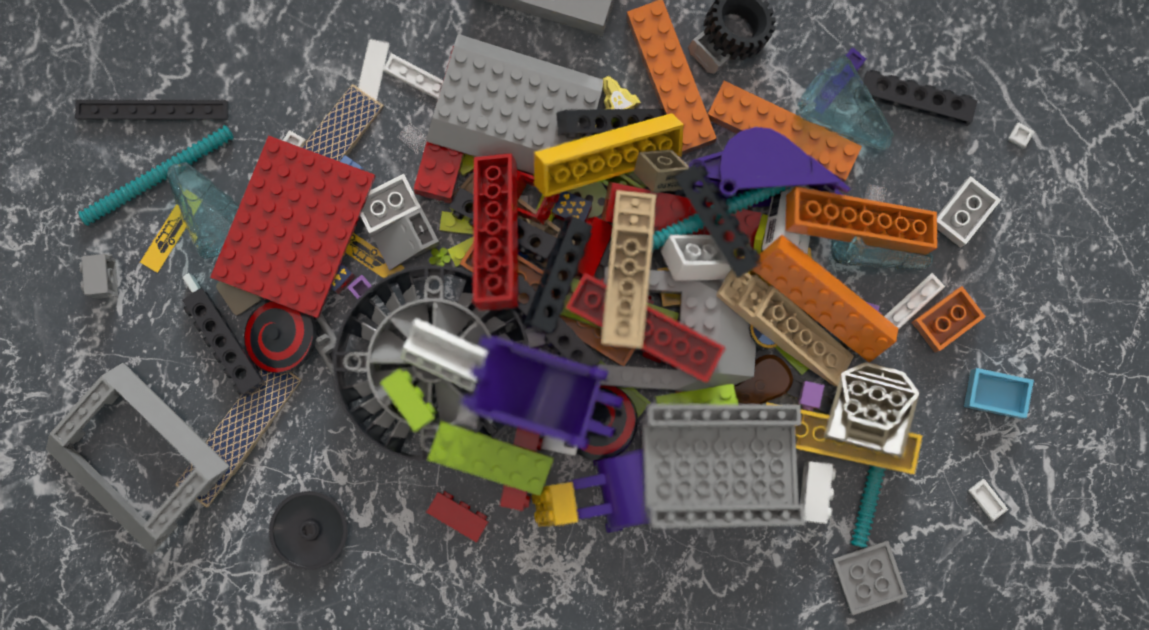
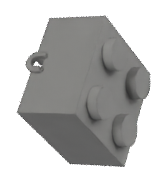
[79,254,118,299]

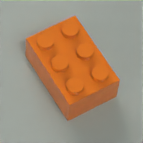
[912,286,986,353]

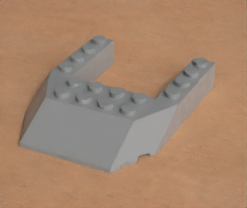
[598,267,756,392]

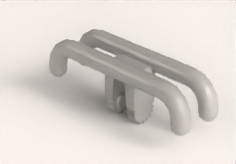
[315,313,354,377]

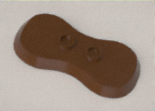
[733,354,793,405]

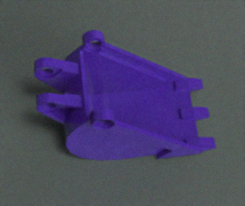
[689,127,850,208]
[461,336,623,449]
[568,449,649,533]

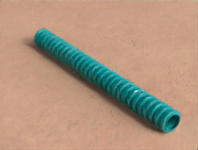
[78,125,234,226]
[651,186,795,253]
[850,403,895,548]

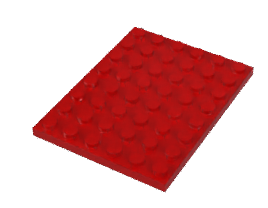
[210,135,376,319]

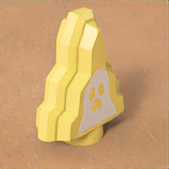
[603,76,641,109]

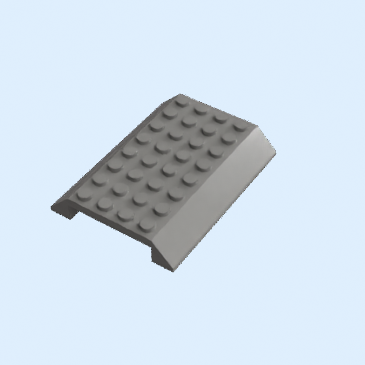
[426,34,603,175]
[642,405,805,528]

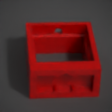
[517,170,560,225]

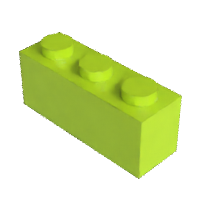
[380,369,436,432]

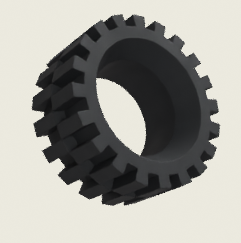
[703,0,776,60]

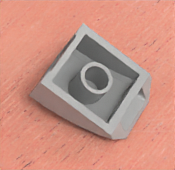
[688,26,734,74]

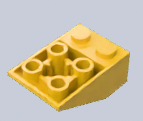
[531,482,578,527]

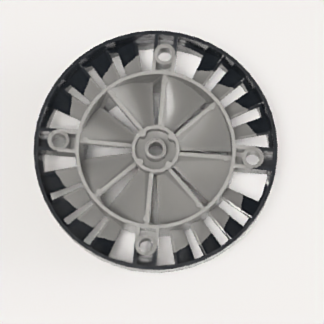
[333,265,529,463]

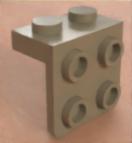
[216,282,264,316]

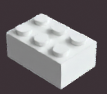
[360,174,421,237]
[937,176,1001,248]
[661,235,731,281]
[800,462,836,523]

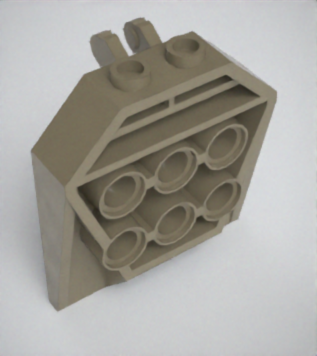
[824,362,919,459]

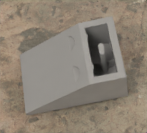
[373,207,441,270]

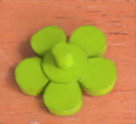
[429,247,451,266]

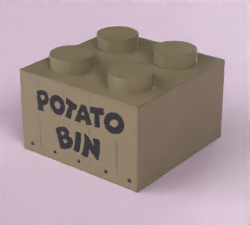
[634,149,689,193]

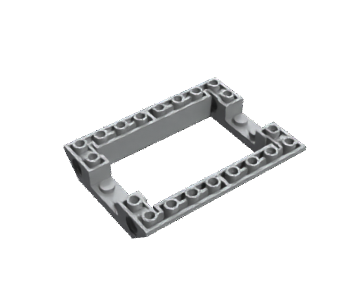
[46,363,230,555]

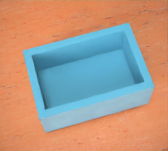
[964,368,1034,419]

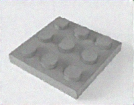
[832,540,908,615]

